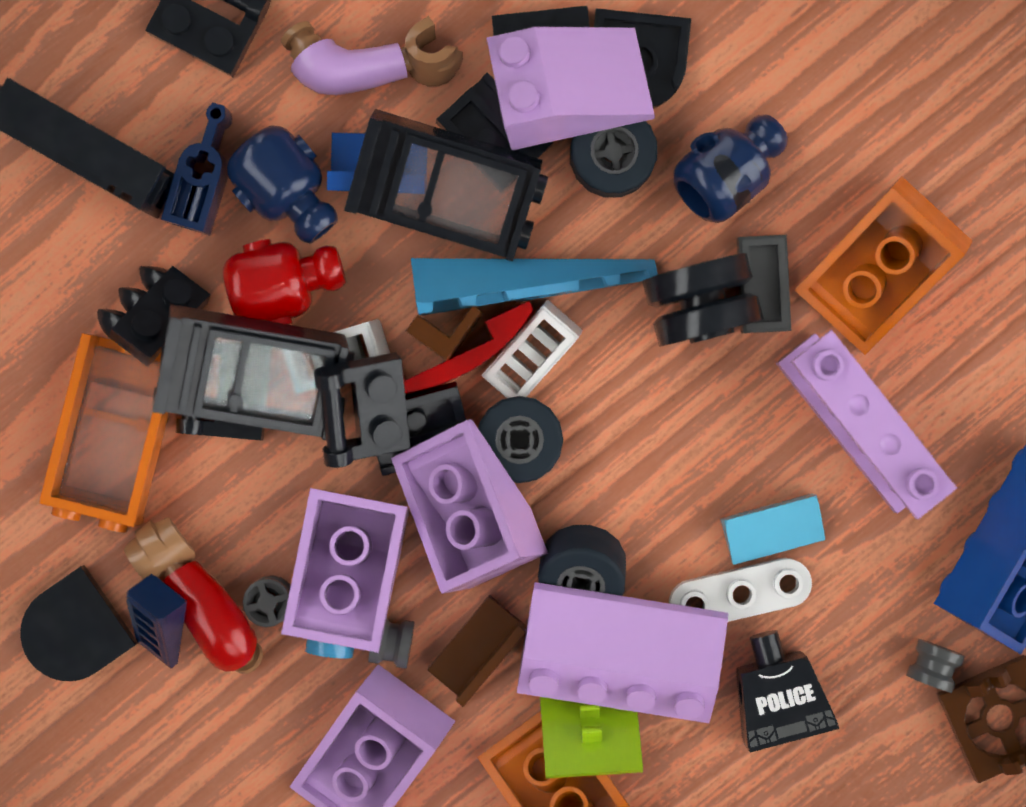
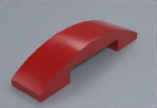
[403,301,533,393]

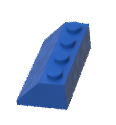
[934,445,1026,654]

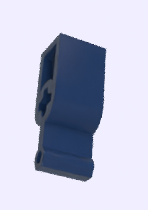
[161,102,232,236]

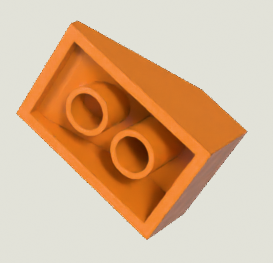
[795,176,973,355]
[477,711,631,807]

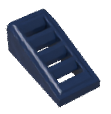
[126,574,187,668]

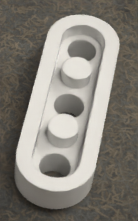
[669,558,812,622]

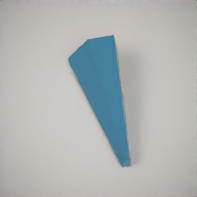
[411,258,658,316]

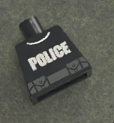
[736,630,839,753]

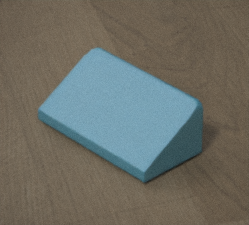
[720,494,826,565]

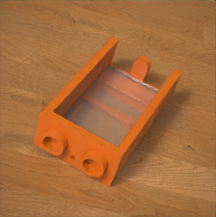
[39,333,169,533]

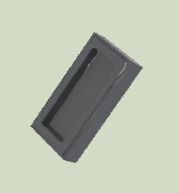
[737,235,791,334]

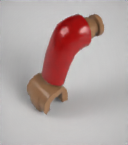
[124,517,263,674]

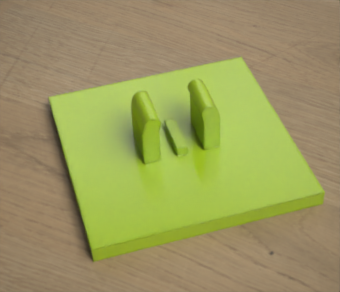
[540,697,643,779]

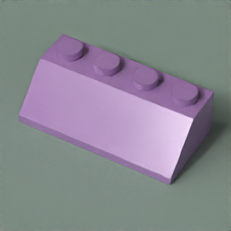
[517,582,728,723]

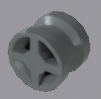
[243,575,291,627]
[368,618,415,669]
[906,639,965,693]

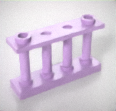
[776,330,957,519]

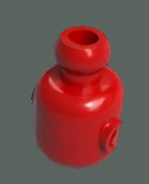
[223,239,346,325]

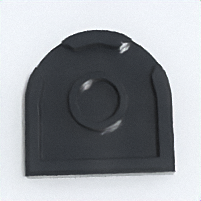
[594,8,691,109]
[20,565,138,681]

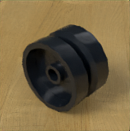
[642,253,764,347]

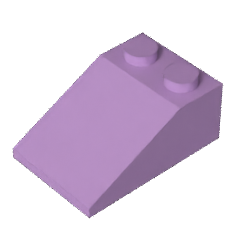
[487,27,655,151]
[391,420,548,594]
[281,488,410,653]
[290,664,455,807]

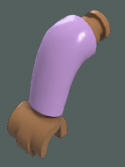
[281,16,463,95]

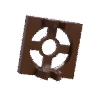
[936,655,1026,783]

